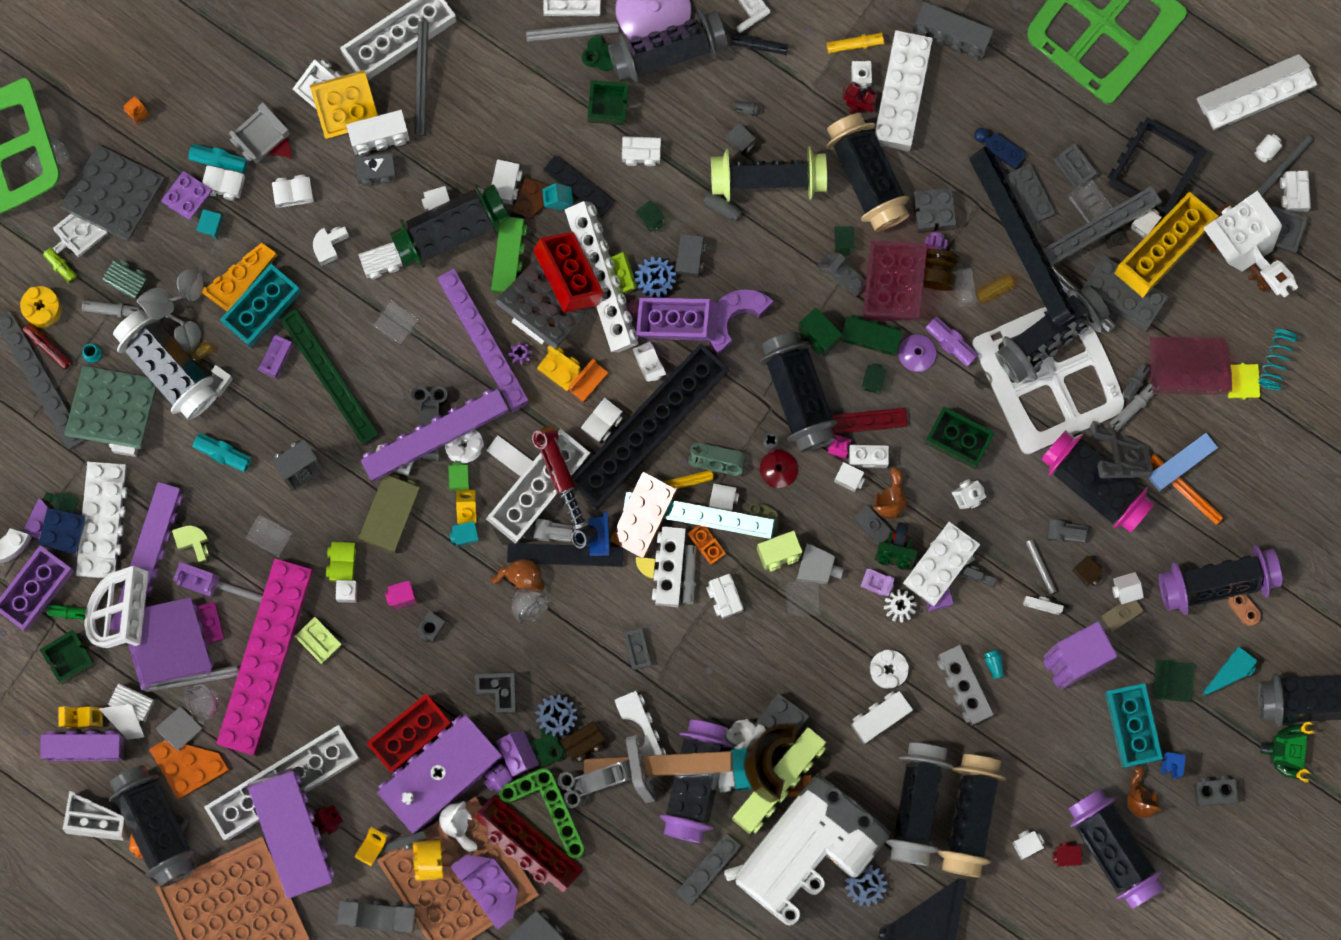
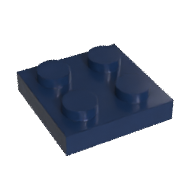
[38,508,86,554]

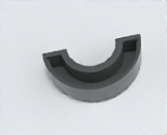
[337,898,416,932]

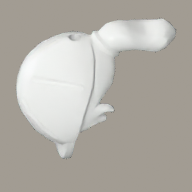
[440,801,477,852]

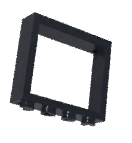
[1107,117,1206,217]

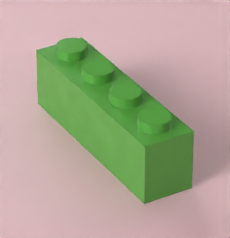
[491,217,527,295]

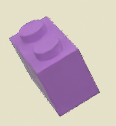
[496,730,539,777]

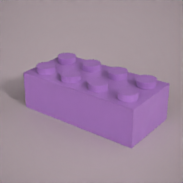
[636,298,719,341]
[0,546,74,632]
[40,731,125,761]

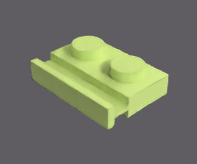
[295,617,342,664]

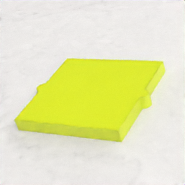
[1227,363,1260,400]

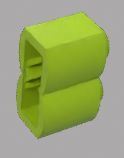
[326,542,356,582]

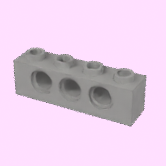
[936,645,993,726]

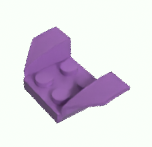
[450,855,518,929]

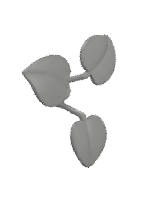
[136,268,203,355]

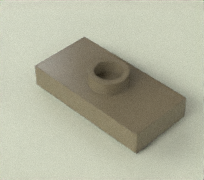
[1101,600,1144,633]

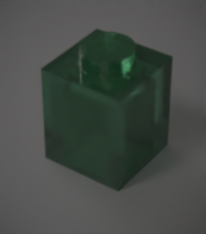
[636,200,665,232]
[834,226,854,256]
[861,363,886,395]

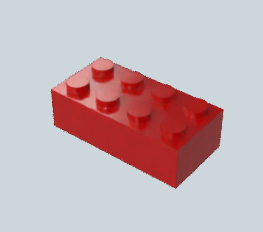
[533,231,604,313]
[366,693,452,774]

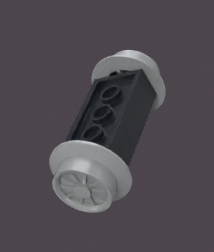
[886,743,953,866]

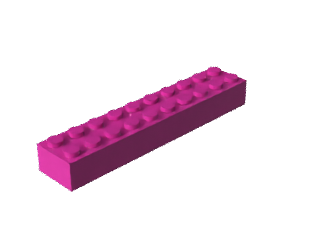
[216,559,314,757]

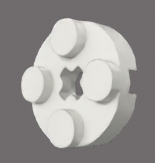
[445,430,484,463]
[870,650,908,689]

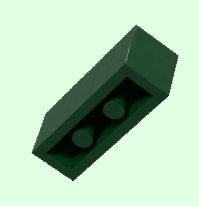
[841,315,902,356]

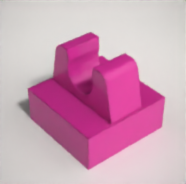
[828,434,851,459]

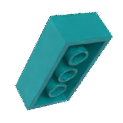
[220,264,301,349]
[1104,683,1163,769]

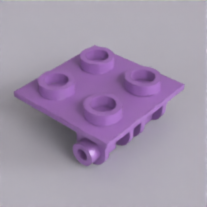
[161,171,212,220]

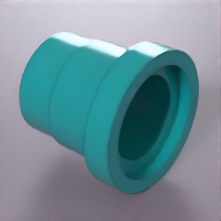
[82,344,102,363]

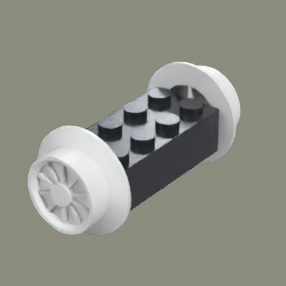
[113,310,218,420]

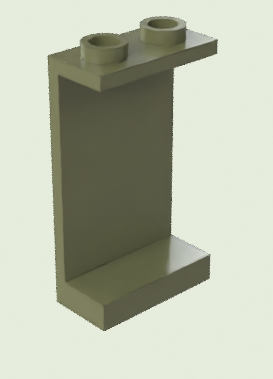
[359,473,421,554]

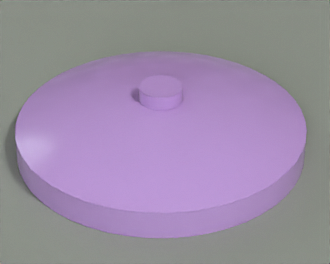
[616,0,691,40]

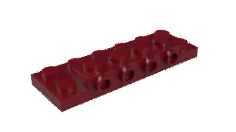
[474,795,584,893]

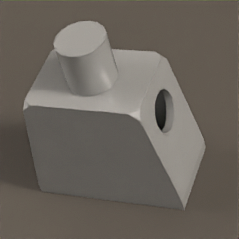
[796,543,844,584]

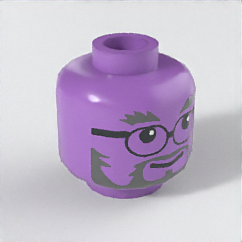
[484,763,513,792]

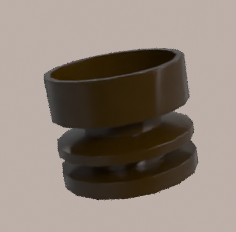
[915,249,960,291]

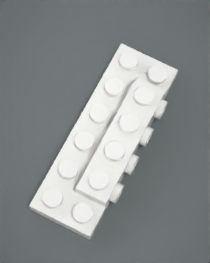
[76,462,127,579]

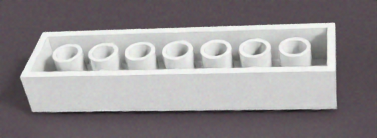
[204,725,360,842]

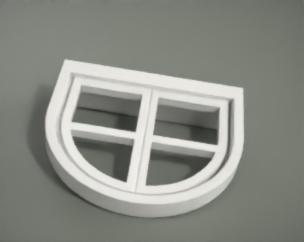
[85,566,148,648]

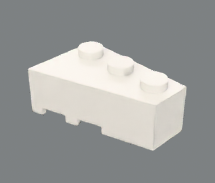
[63,791,127,841]

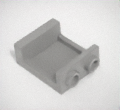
[229,103,290,164]

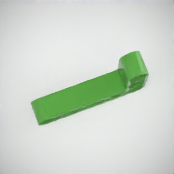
[499,769,584,859]

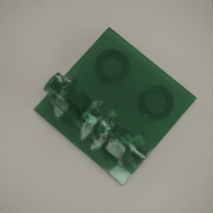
[1152,660,1194,703]

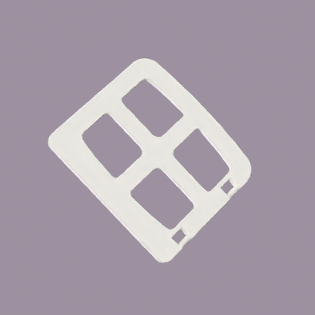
[972,307,1124,454]

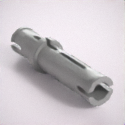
[82,299,141,318]
[1109,384,1158,432]
[681,545,697,604]

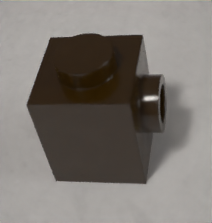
[1072,555,1103,587]

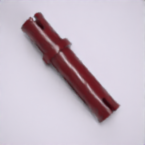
[22,323,72,370]

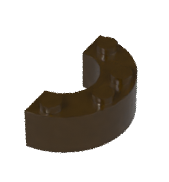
[744,723,798,803]

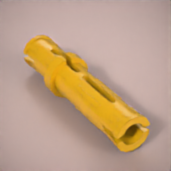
[826,32,884,54]

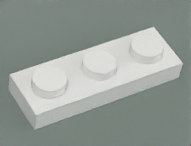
[544,0,600,16]

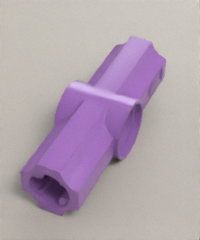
[925,316,979,367]

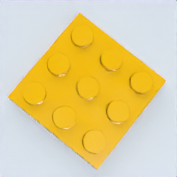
[310,70,378,139]

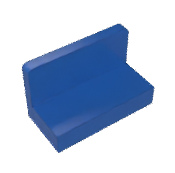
[588,512,609,556]

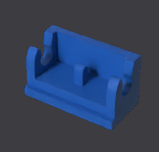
[1161,752,1186,779]

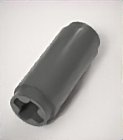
[703,191,742,222]
[762,433,779,453]

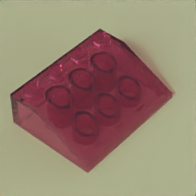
[863,240,928,321]
[1150,337,1232,395]

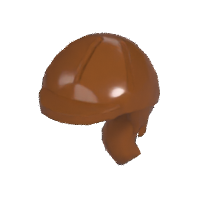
[873,467,907,518]
[491,559,545,592]
[1127,765,1164,818]

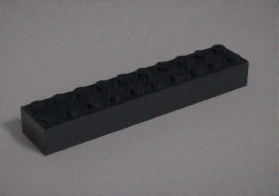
[572,343,729,510]

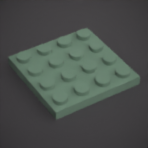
[64,366,157,449]

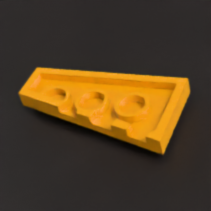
[202,243,278,312]

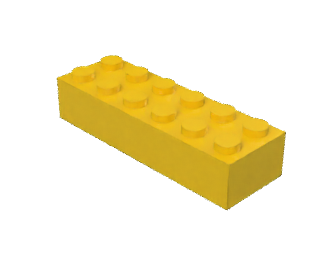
[1114,191,1218,298]

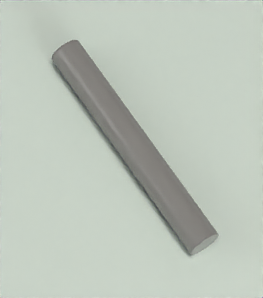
[1026,539,1057,594]
[216,581,263,603]

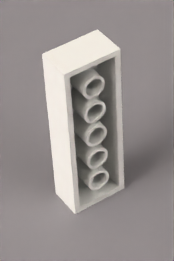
[340,0,456,80]
[875,31,932,151]
[486,429,590,544]

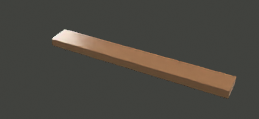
[584,752,733,776]

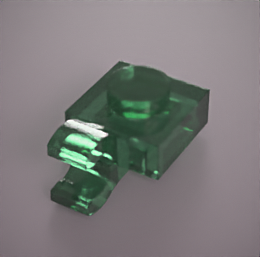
[43,492,80,514]

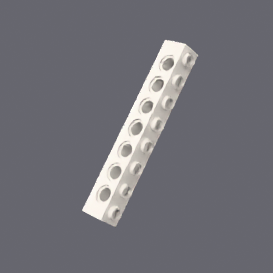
[565,201,639,353]

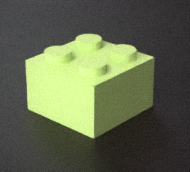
[757,531,802,572]

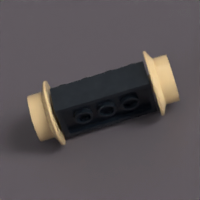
[826,113,910,232]
[937,754,1006,877]

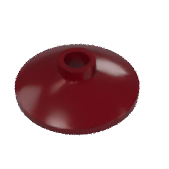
[760,450,798,488]

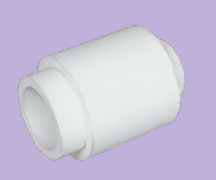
[1254,134,1282,163]

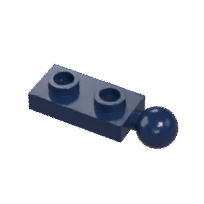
[974,128,1026,170]

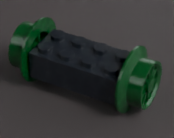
[390,184,510,268]

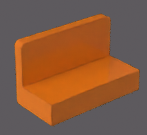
[569,358,608,403]

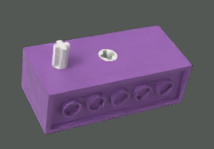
[377,715,503,834]

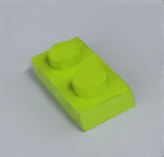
[611,252,637,294]

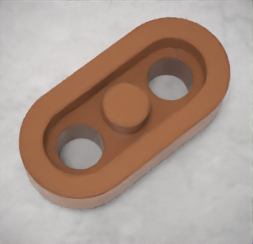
[1228,594,1260,626]

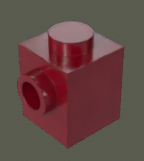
[1052,842,1082,868]

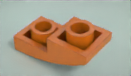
[687,525,726,565]

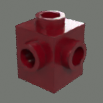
[312,805,343,836]

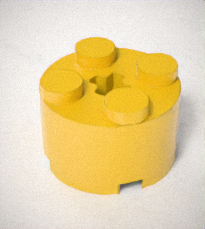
[20,286,62,328]
[413,840,444,881]

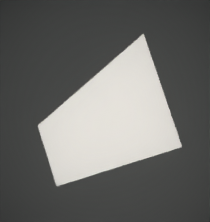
[99,704,144,740]

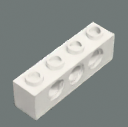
[652,527,685,607]

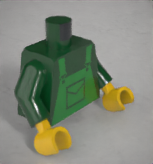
[1260,722,1315,783]

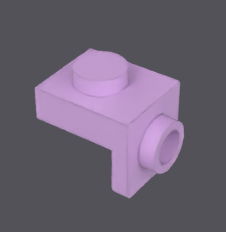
[860,569,895,596]

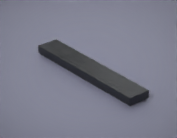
[507,543,623,567]

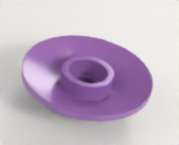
[898,334,937,372]

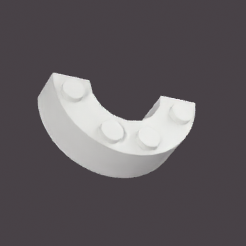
[0,529,32,563]

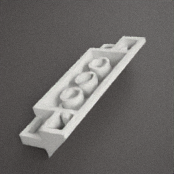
[1196,54,1317,130]

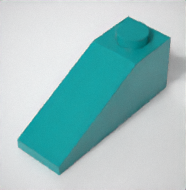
[1201,647,1257,696]

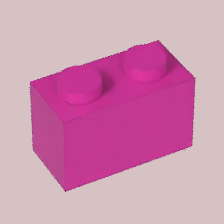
[385,581,417,610]

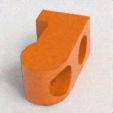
[123,96,149,125]

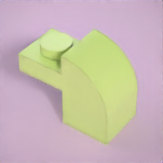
[172,526,210,564]

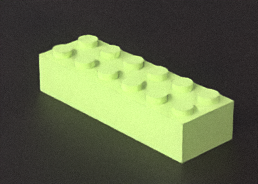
[732,727,826,834]

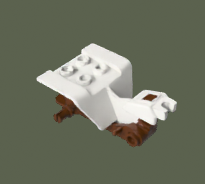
[1203,191,1298,298]

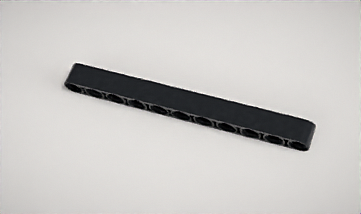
[969,146,1076,327]

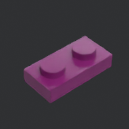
[196,601,225,644]

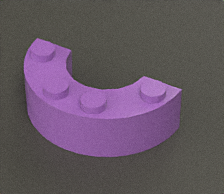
[709,289,773,357]

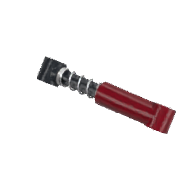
[532,426,598,548]

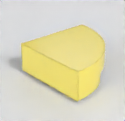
[636,557,655,579]

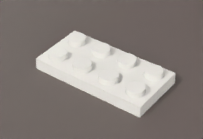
[903,522,980,606]

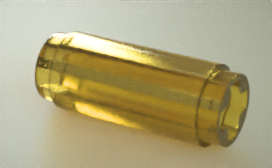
[975,274,1015,304]

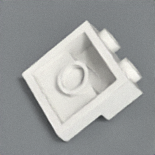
[293,59,344,109]

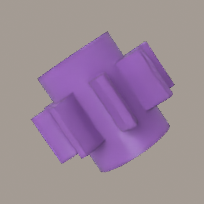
[924,233,948,251]
[508,341,532,366]

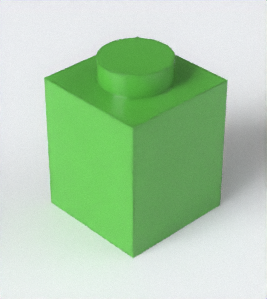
[448,462,470,491]

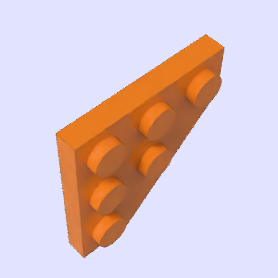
[149,741,229,800]

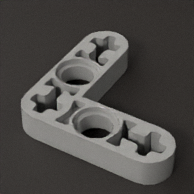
[626,735,656,803]

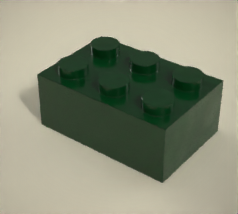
[924,406,994,470]

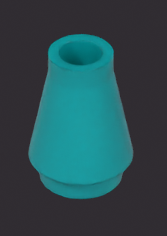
[983,649,1004,679]

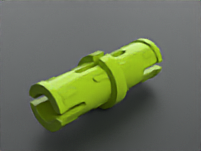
[43,247,77,283]

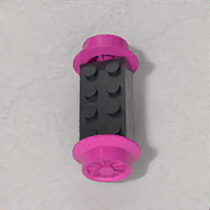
[1041,430,1155,533]

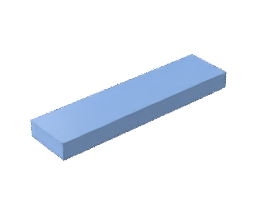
[1148,433,1218,492]

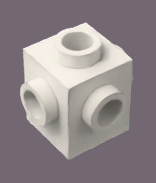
[951,479,986,509]

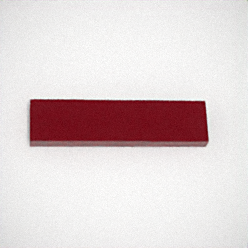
[832,407,908,435]

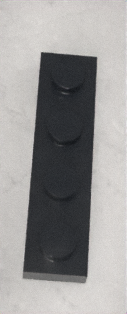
[543,155,614,217]

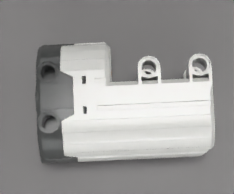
[736,774,892,926]

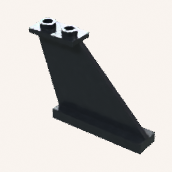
[878,879,966,940]

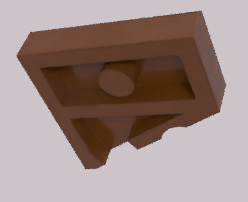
[512,177,548,220]

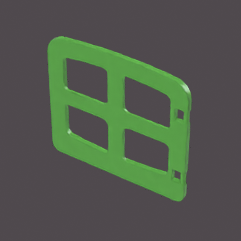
[1027,0,1187,104]
[0,78,60,214]

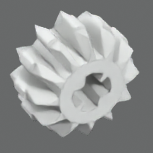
[884,589,917,623]

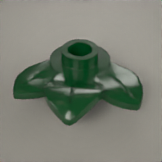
[582,35,614,71]
[529,728,565,767]

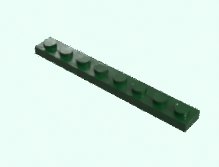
[280,309,379,446]

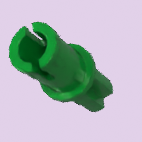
[47,604,86,620]

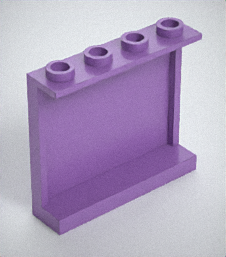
[128,597,213,690]

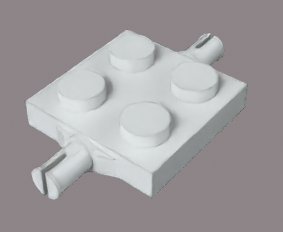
[53,214,108,258]

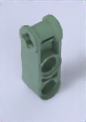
[688,442,745,476]

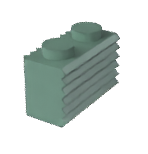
[102,260,149,300]

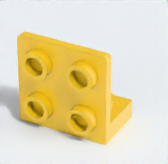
[537,345,581,392]

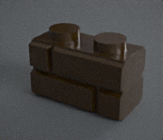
[560,721,606,763]

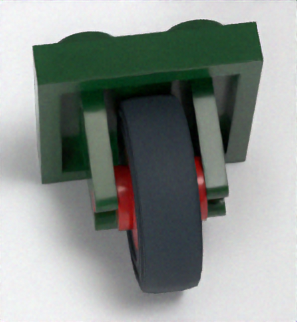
[874,522,917,570]

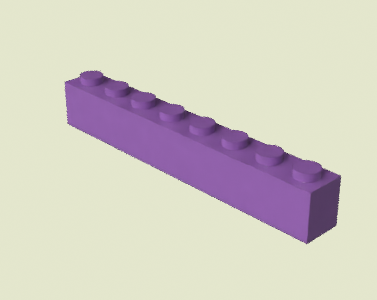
[438,269,529,413]
[360,389,508,483]
[110,482,184,633]

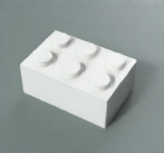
[346,110,410,156]

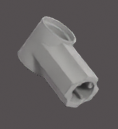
[533,519,573,542]

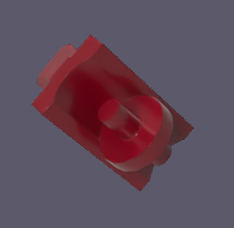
[842,81,877,114]

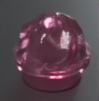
[627,299,639,318]

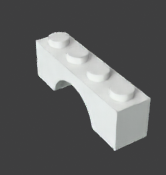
[614,691,666,756]

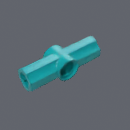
[188,144,248,174]
[192,432,252,473]

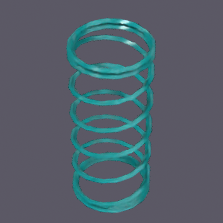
[1257,329,1299,390]

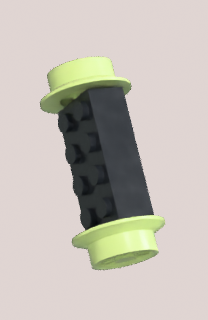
[711,146,827,202]

